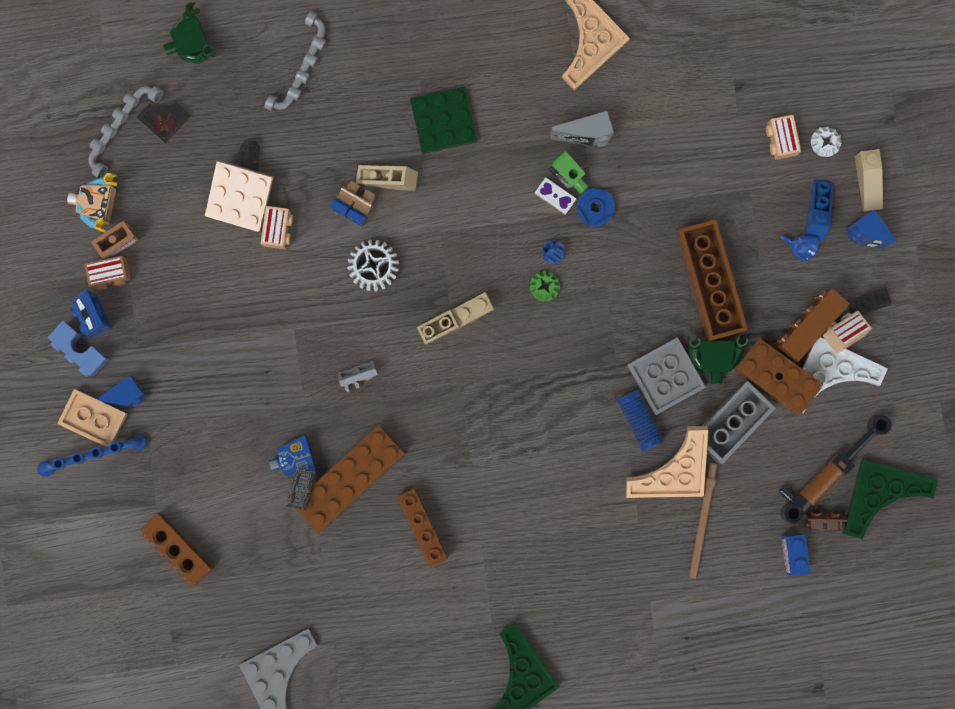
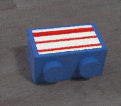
[781,533,811,576]

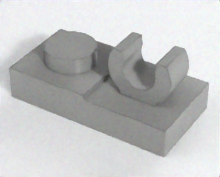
[337,361,378,392]

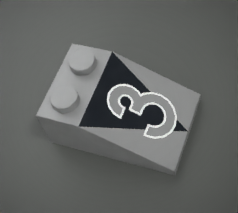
[550,111,614,147]

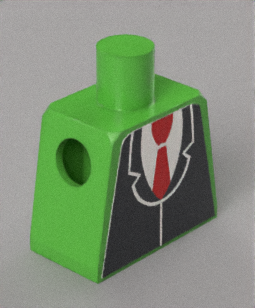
[546,151,588,194]

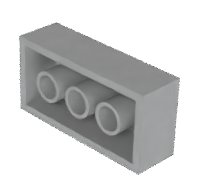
[702,381,776,464]

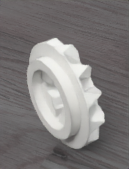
[811,126,842,157]

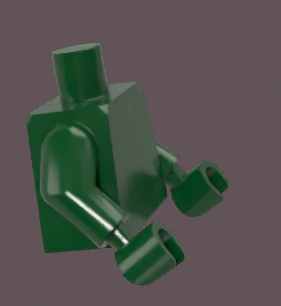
[163,2,216,64]
[687,333,748,384]

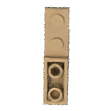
[417,292,495,345]

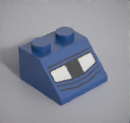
[846,210,897,249]
[71,290,112,338]

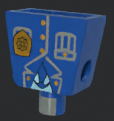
[269,436,318,475]

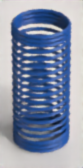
[617,389,664,451]

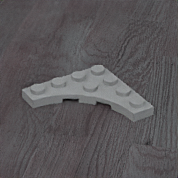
[239,628,318,709]

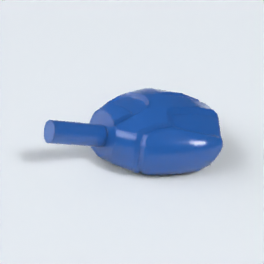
[781,235,819,262]

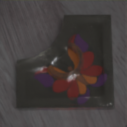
[137,102,191,143]

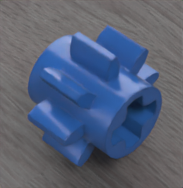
[542,239,565,265]

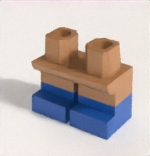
[330,181,375,227]

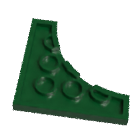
[842,459,938,539]
[493,622,560,709]

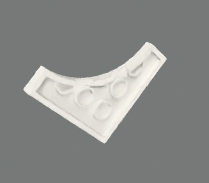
[802,337,888,414]

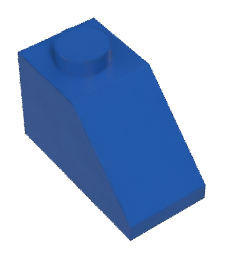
[98,376,147,407]

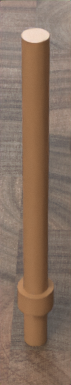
[689,463,717,579]

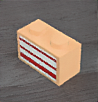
[766,115,801,160]
[260,206,293,249]
[823,311,872,354]

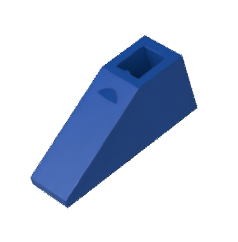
[805,179,833,241]

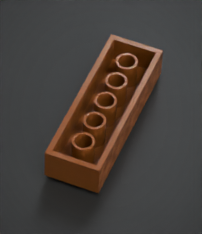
[676,219,748,341]
[294,425,405,533]

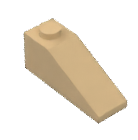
[854,149,883,212]
[356,165,418,191]

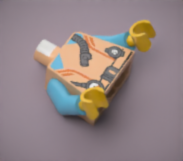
[67,173,117,233]

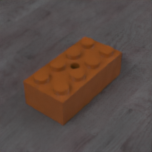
[774,288,850,363]
[736,338,823,418]

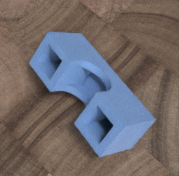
[47,321,110,377]

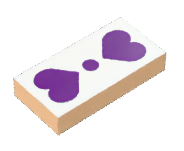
[534,177,576,215]

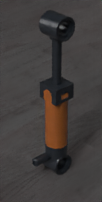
[779,415,892,524]

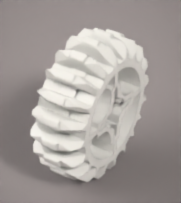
[347,240,399,291]

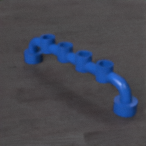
[37,435,147,477]

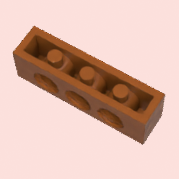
[397,488,448,568]
[140,513,214,586]

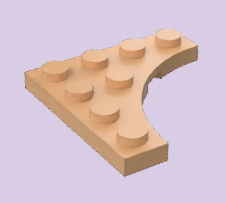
[562,0,630,91]
[626,426,708,498]

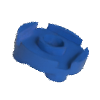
[577,188,615,227]

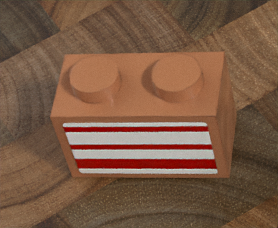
[91,221,139,259]
[84,256,131,290]

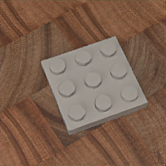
[627,337,706,415]

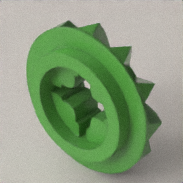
[530,271,560,302]

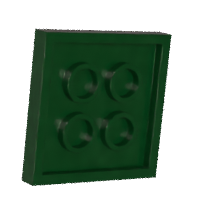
[410,87,477,154]

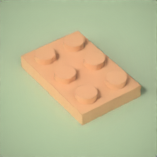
[57,389,128,447]

